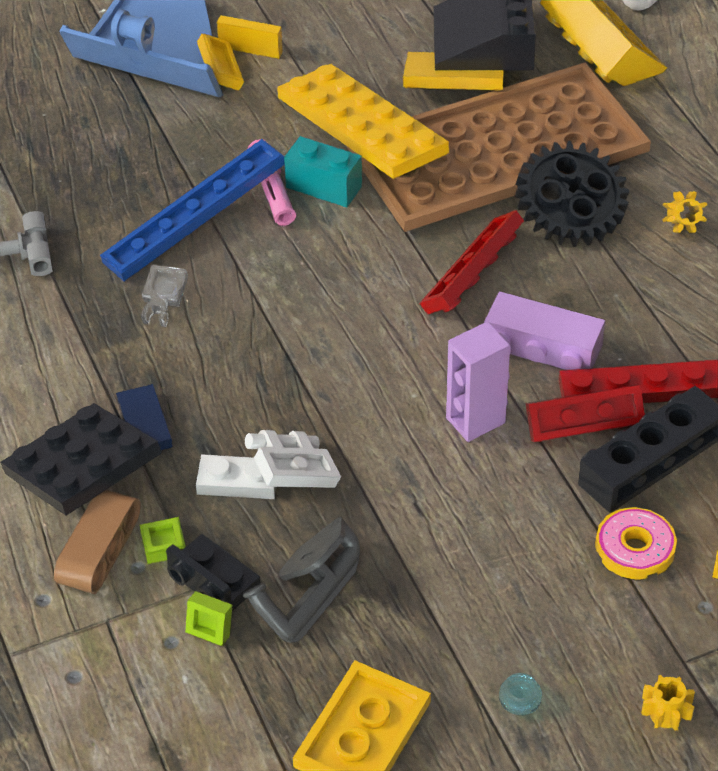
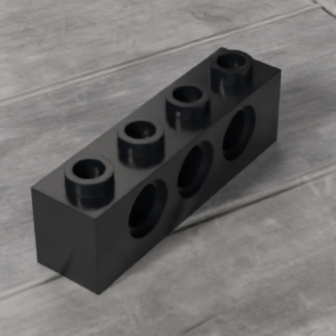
[578,386,718,513]

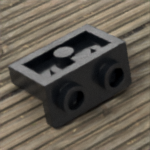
[166,534,261,611]

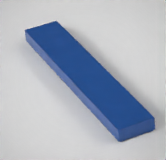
[100,139,285,281]

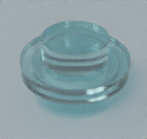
[499,673,542,715]

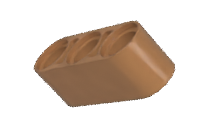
[54,490,141,594]

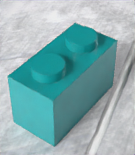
[284,136,362,207]

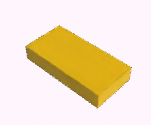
[217,15,283,59]
[197,34,244,91]

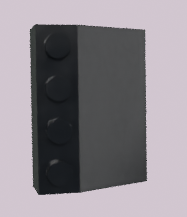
[433,0,536,70]

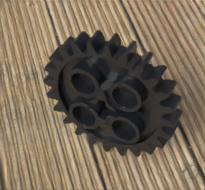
[515,141,629,247]

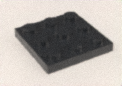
[0,403,162,516]

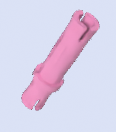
[248,139,296,226]

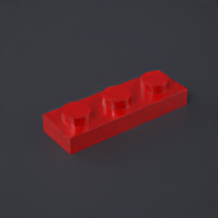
[525,384,645,442]

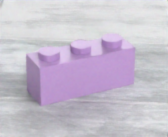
[484,291,605,370]
[446,321,511,442]

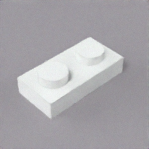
[196,455,276,499]

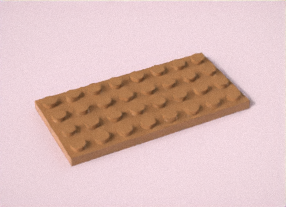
[347,62,651,232]

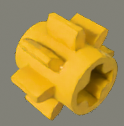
[662,191,707,233]
[641,675,695,731]

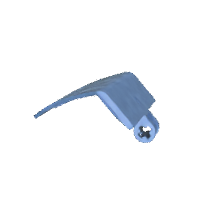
[59,0,223,97]

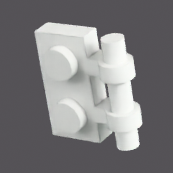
[245,430,341,488]

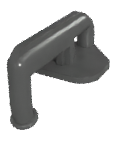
[243,517,360,643]

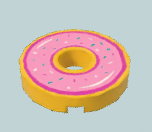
[595,507,677,580]

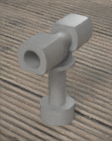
[0,211,53,276]

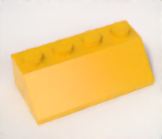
[539,0,667,86]

